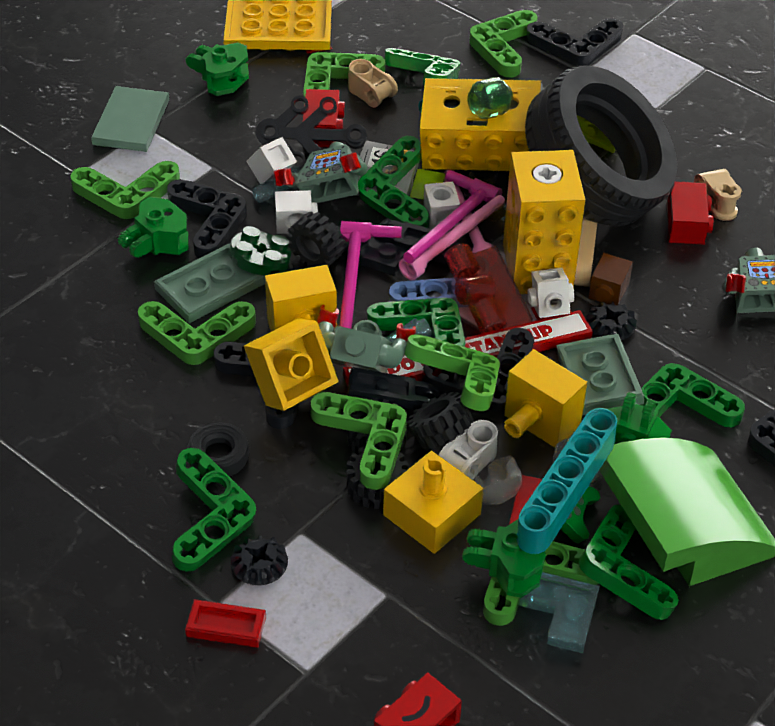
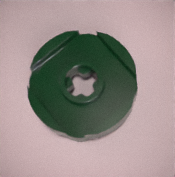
[229,226,291,276]

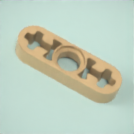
[574,218,597,287]

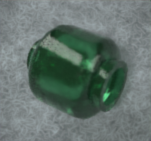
[467,77,513,119]

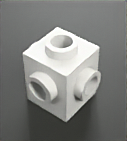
[527,268,574,318]

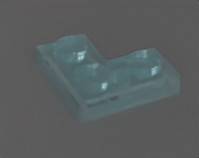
[519,572,600,653]

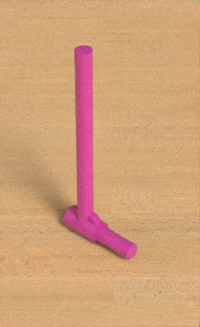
[403,170,502,264]
[339,221,402,329]

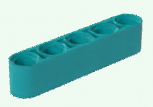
[517,408,617,554]

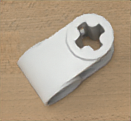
[439,420,498,480]

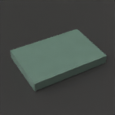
[91,86,169,152]
[154,243,265,323]
[556,334,644,415]

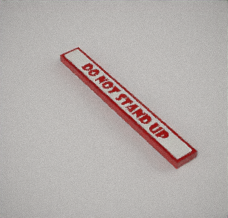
[343,310,593,386]

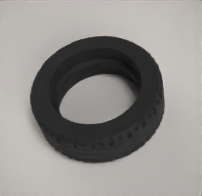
[525,66,677,226]

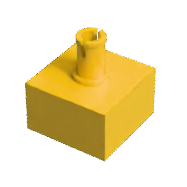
[265,265,337,332]
[244,318,339,411]
[504,349,587,449]
[383,450,483,554]

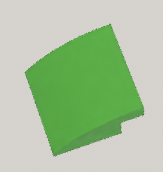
[599,438,775,586]

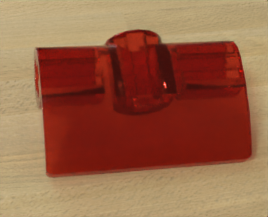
[444,243,533,334]

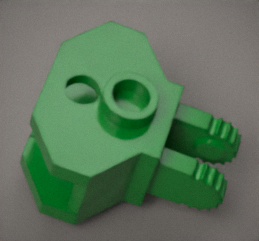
[185,42,249,96]
[117,197,189,258]
[608,392,672,444]
[462,519,546,598]

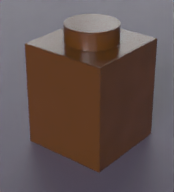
[589,253,633,306]

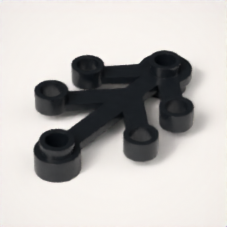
[256,95,367,170]

